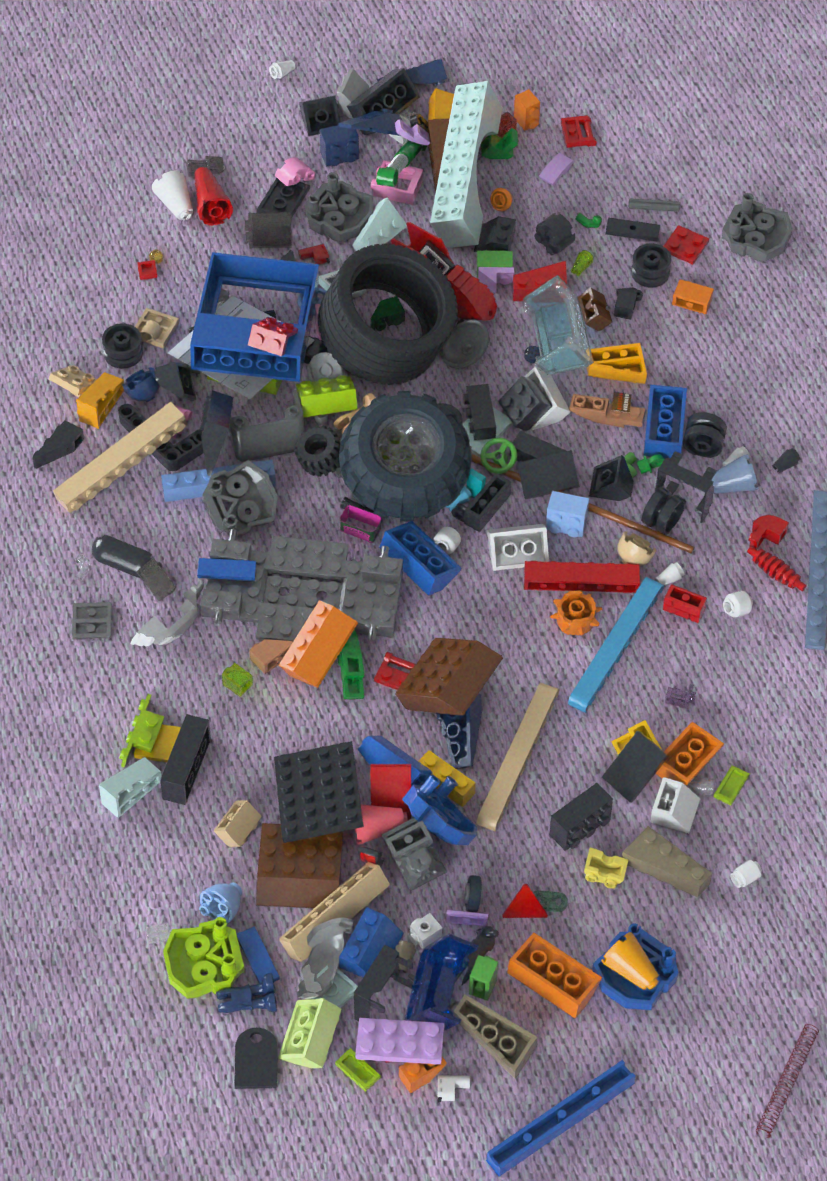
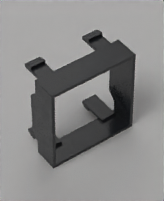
[655,451,717,523]
[354,945,413,1022]

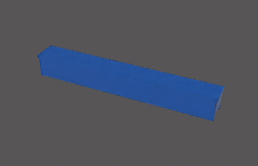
[486,1060,636,1177]

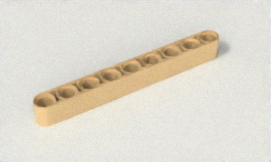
[476,682,559,832]

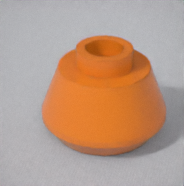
[490,188,513,211]

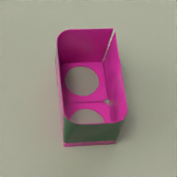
[340,505,381,543]

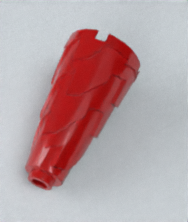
[194,167,233,226]

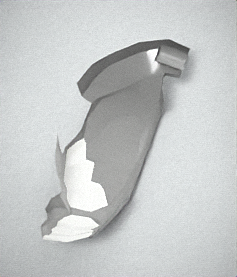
[130,579,203,646]
[297,917,354,999]

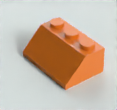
[655,722,724,785]

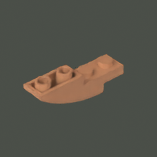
[569,394,645,428]

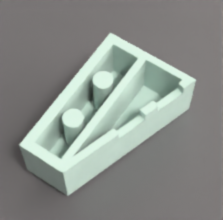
[352,197,407,251]
[99,757,162,818]

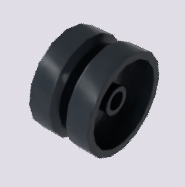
[631,243,672,288]
[102,323,143,369]
[682,412,727,458]
[641,487,686,535]

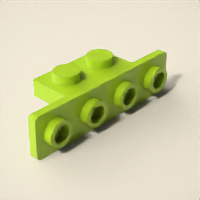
[119,694,164,767]

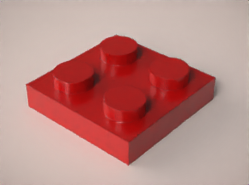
[663,225,710,265]

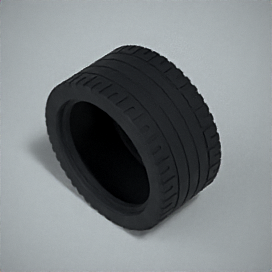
[318,244,458,385]

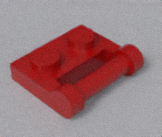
[560,116,597,148]
[374,652,416,690]

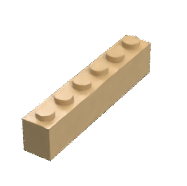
[279,862,390,962]

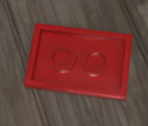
[370,764,411,821]

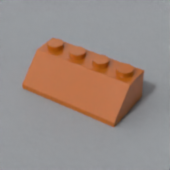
[279,600,358,688]
[507,932,602,1019]

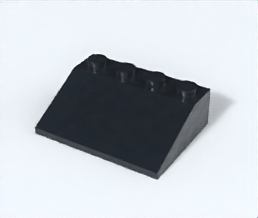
[200,390,234,476]

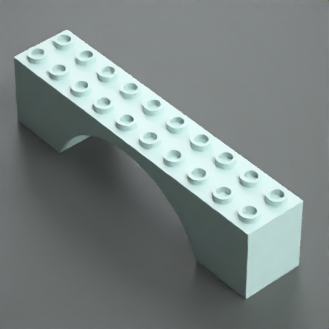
[430,81,503,248]

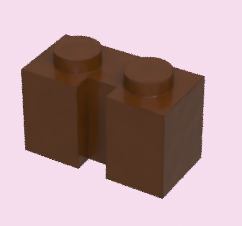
[577,287,613,331]

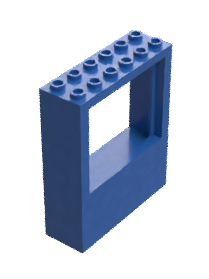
[190,252,319,382]

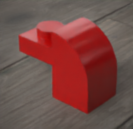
[748,515,789,550]

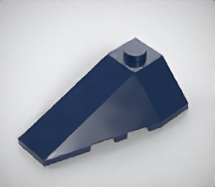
[377,58,448,86]
[338,109,403,136]
[436,694,482,769]

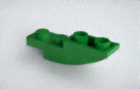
[337,629,365,699]

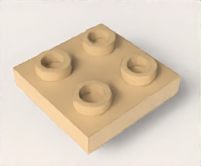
[135,308,179,349]
[49,365,97,397]

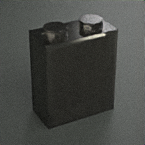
[245,212,292,248]

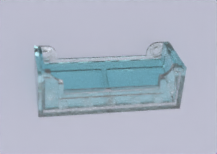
[523,275,594,375]

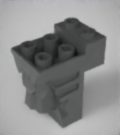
[382,818,447,891]

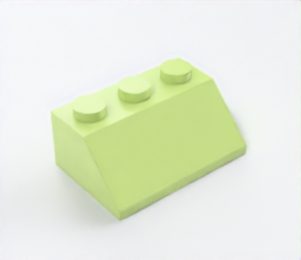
[278,998,342,1068]

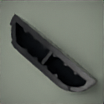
[92,535,162,578]

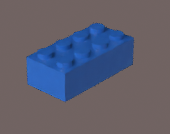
[643,384,687,459]

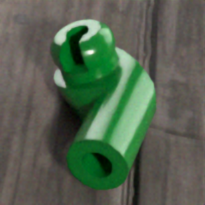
[575,213,602,228]

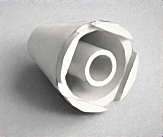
[152,170,193,220]

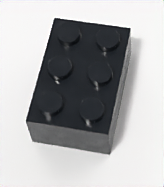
[549,783,613,851]

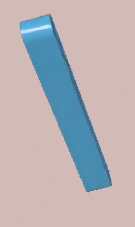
[568,577,664,713]

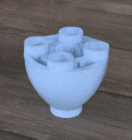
[199,882,242,924]

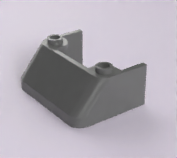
[228,390,306,462]

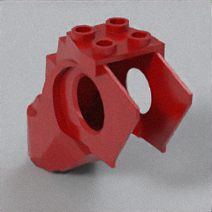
[391,222,497,321]

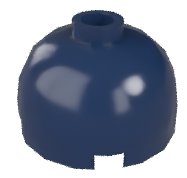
[122,367,160,402]

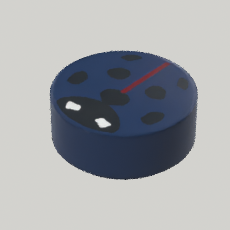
[524,346,542,363]

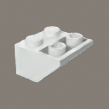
[650,777,700,834]

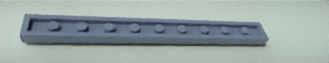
[805,490,827,650]

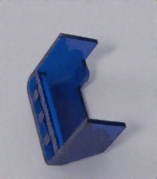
[404,933,479,1031]

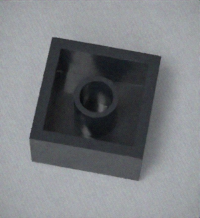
[498,376,552,431]

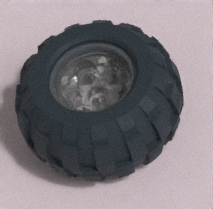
[339,391,472,522]

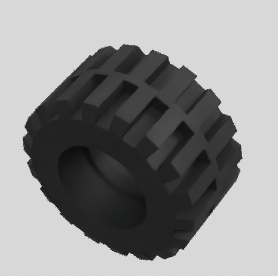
[294,425,341,477]

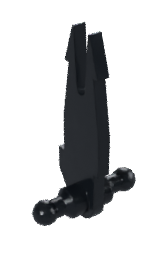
[454,926,499,986]

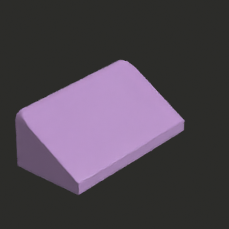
[446,909,489,926]

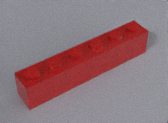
[524,560,640,593]

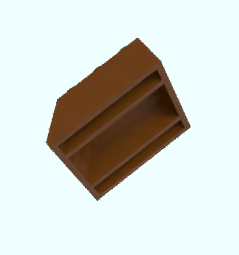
[395,638,503,715]
[256,823,343,908]

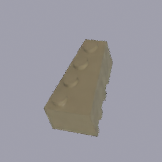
[622,826,712,898]
[454,995,538,1079]

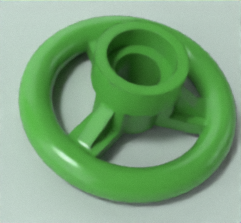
[480,438,517,474]

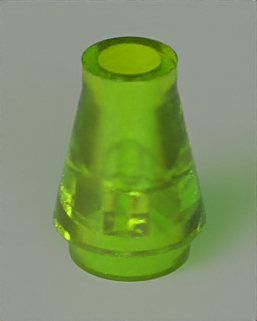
[570,250,594,276]

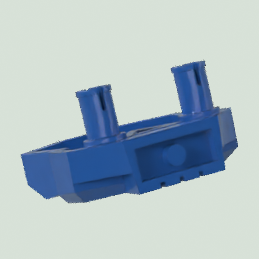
[402,775,477,845]
[592,923,679,1010]

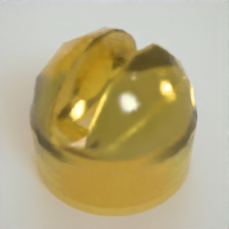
[149,249,163,264]

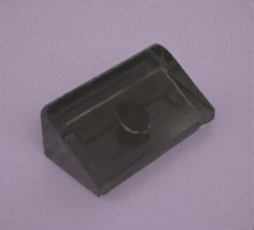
[137,558,176,601]

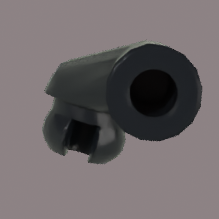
[616,287,643,301]

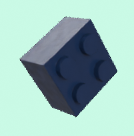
[320,125,359,167]

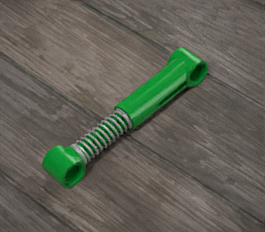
[376,140,427,187]

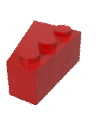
[512,261,567,301]

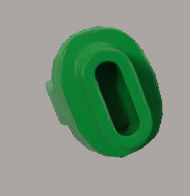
[637,454,664,474]

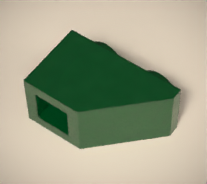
[370,296,405,331]

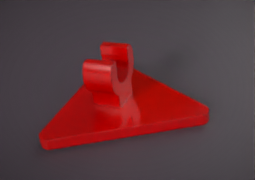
[502,884,548,918]

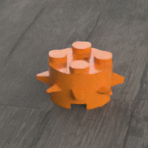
[550,591,602,635]

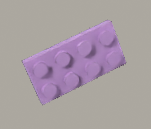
[355,1018,444,1065]

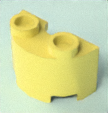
[584,847,628,889]

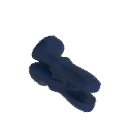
[216,973,277,1013]

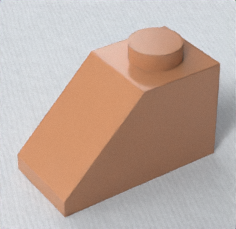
[249,639,293,674]

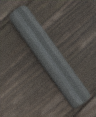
[628,198,680,212]

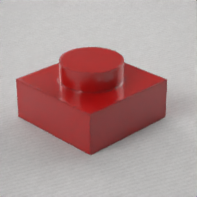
[137,260,157,280]

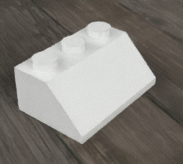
[524,366,571,430]
[487,524,549,571]

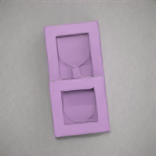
[395,119,430,145]
[539,153,574,186]

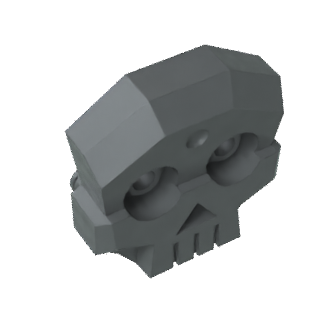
[304,172,373,242]
[722,193,792,262]
[202,460,278,537]

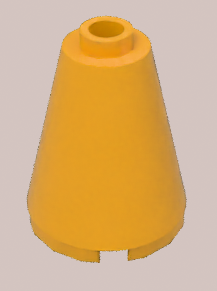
[601,932,659,990]

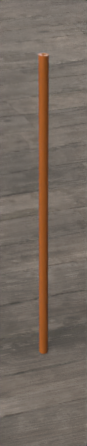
[471,454,695,554]

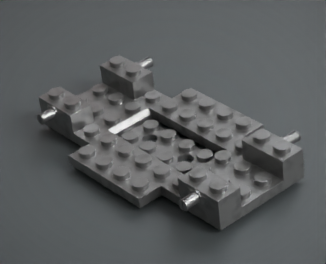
[201,529,403,642]

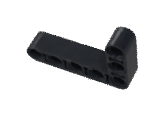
[118,404,204,471]

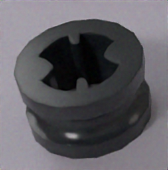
[451,503,467,522]

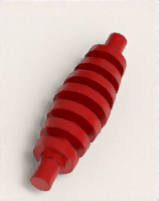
[747,546,807,591]

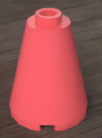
[355,804,408,845]

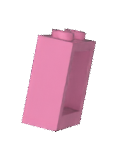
[371,160,423,205]

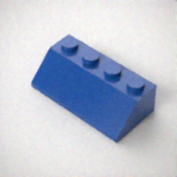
[379,521,462,596]

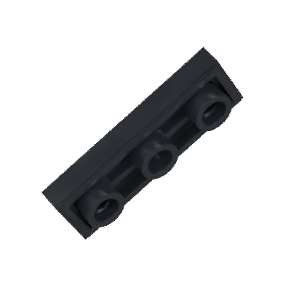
[605,217,660,242]

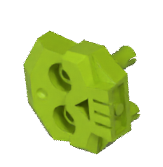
[163,917,244,999]

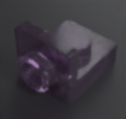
[665,684,696,709]

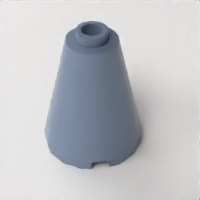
[711,454,759,494]

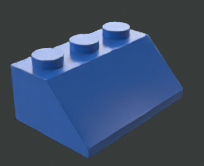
[339,907,404,978]

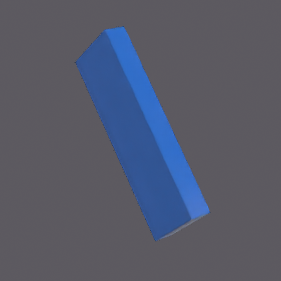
[197,558,257,581]
[236,926,280,983]

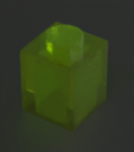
[222,663,253,697]

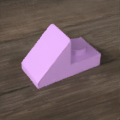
[478,267,514,293]

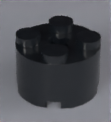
[534,213,575,256]

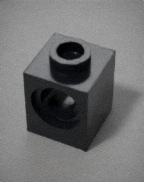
[614,290,637,320]

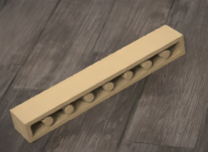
[53,402,188,513]

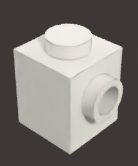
[409,913,442,949]

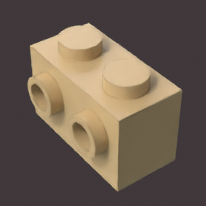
[214,800,262,847]

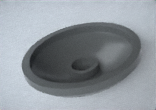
[440,320,490,369]

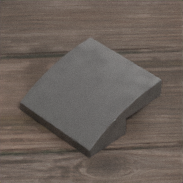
[72,602,112,639]

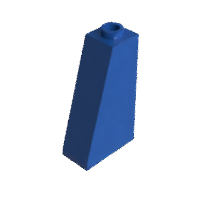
[358,736,432,787]

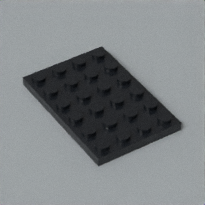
[274,741,364,843]

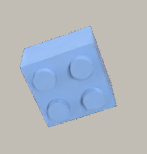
[546,491,589,537]

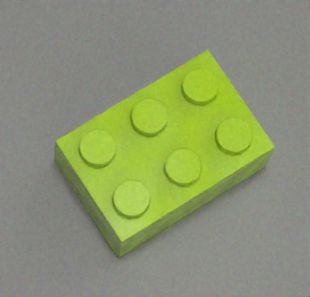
[296,375,358,417]

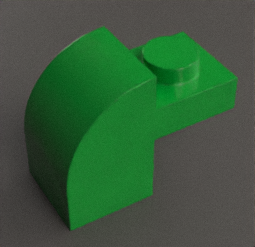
[481,128,519,159]

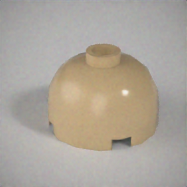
[617,531,657,566]

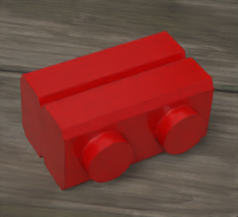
[663,584,707,623]

